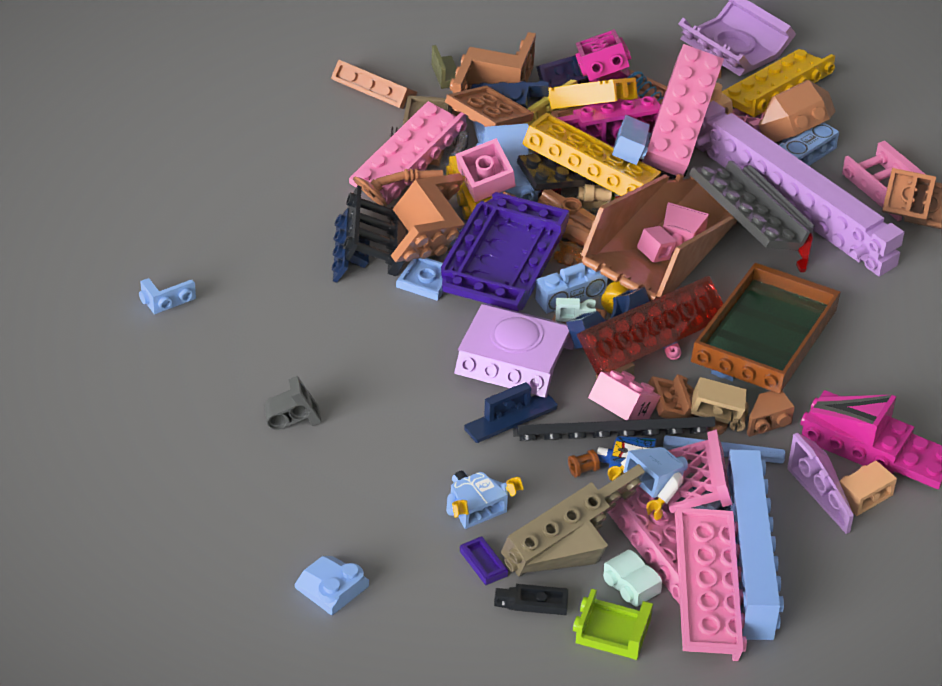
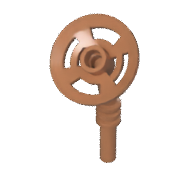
[353,168,443,207]

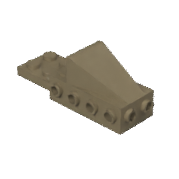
[501,464,645,577]

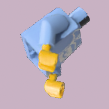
[446,470,524,529]

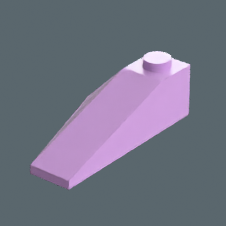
[787,433,854,534]

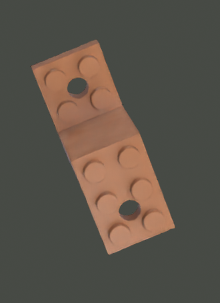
[449,32,536,116]
[391,173,465,262]

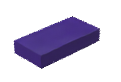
[460,536,508,586]

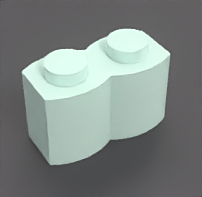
[603,549,662,607]

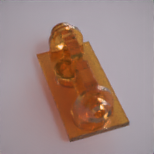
[554,240,583,266]

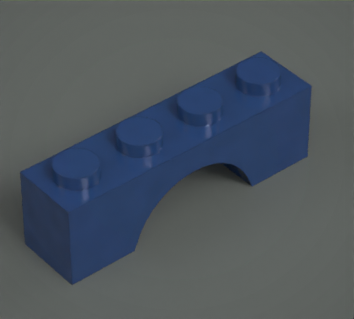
[566,287,654,350]

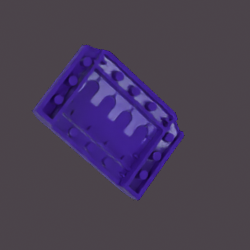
[441,192,569,312]

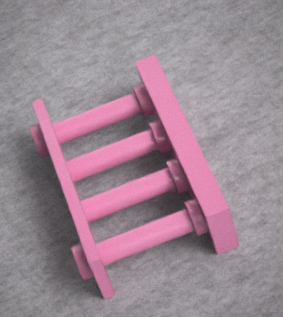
[842,141,926,221]

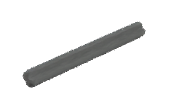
[743,165,815,233]

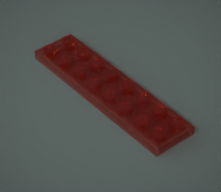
[576,276,723,377]

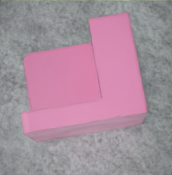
[637,226,677,263]

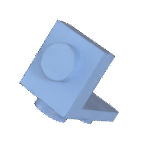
[139,278,196,314]

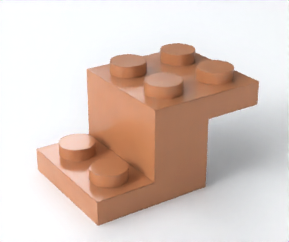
[882,168,942,229]

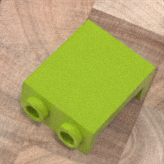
[573,589,653,660]

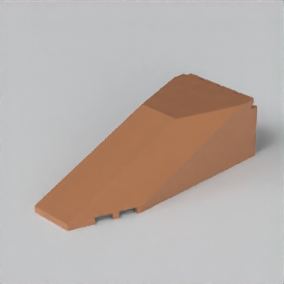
[581,174,737,304]

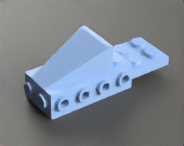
[473,121,541,202]

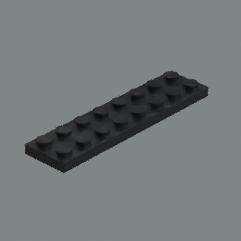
[517,154,688,191]
[513,417,716,441]

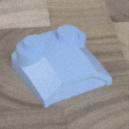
[295,556,369,615]

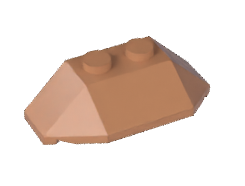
[758,80,836,142]

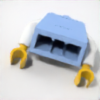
[608,447,688,520]

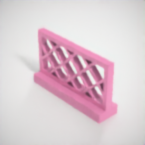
[668,430,732,513]

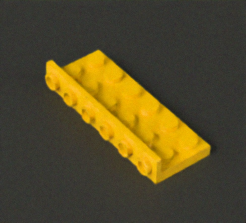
[722,49,835,117]
[522,113,661,196]

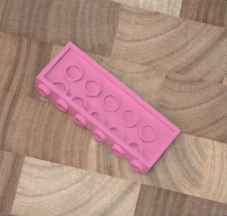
[349,101,467,205]
[607,486,680,604]
[675,507,747,661]

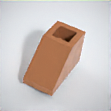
[747,391,795,437]

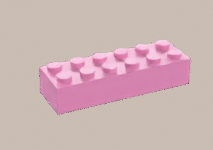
[642,44,724,176]

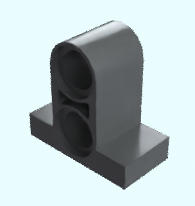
[264,376,321,430]

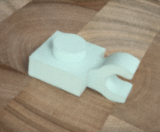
[555,298,596,322]

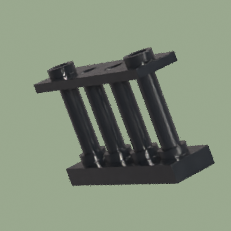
[343,185,406,276]

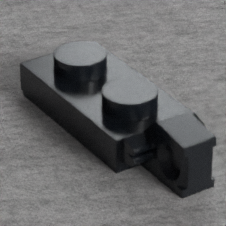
[494,584,568,616]

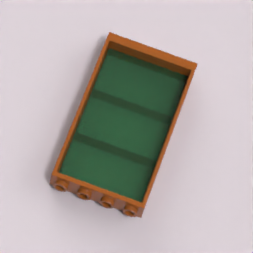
[691,263,841,394]

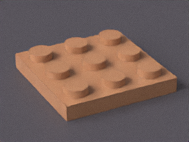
[445,86,534,127]

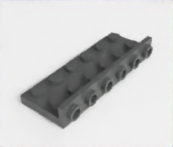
[689,161,810,251]

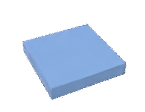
[396,258,443,301]

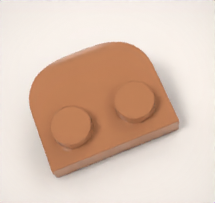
[648,374,695,419]

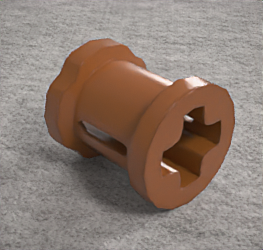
[568,449,600,477]

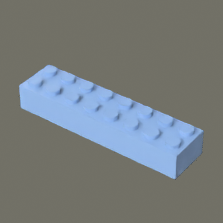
[727,450,784,640]

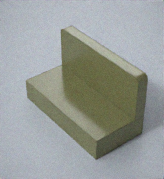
[431,45,457,89]

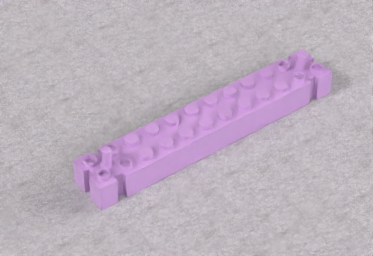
[695,100,904,277]

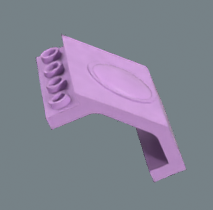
[678,0,796,76]
[454,304,574,397]

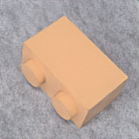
[839,461,897,516]

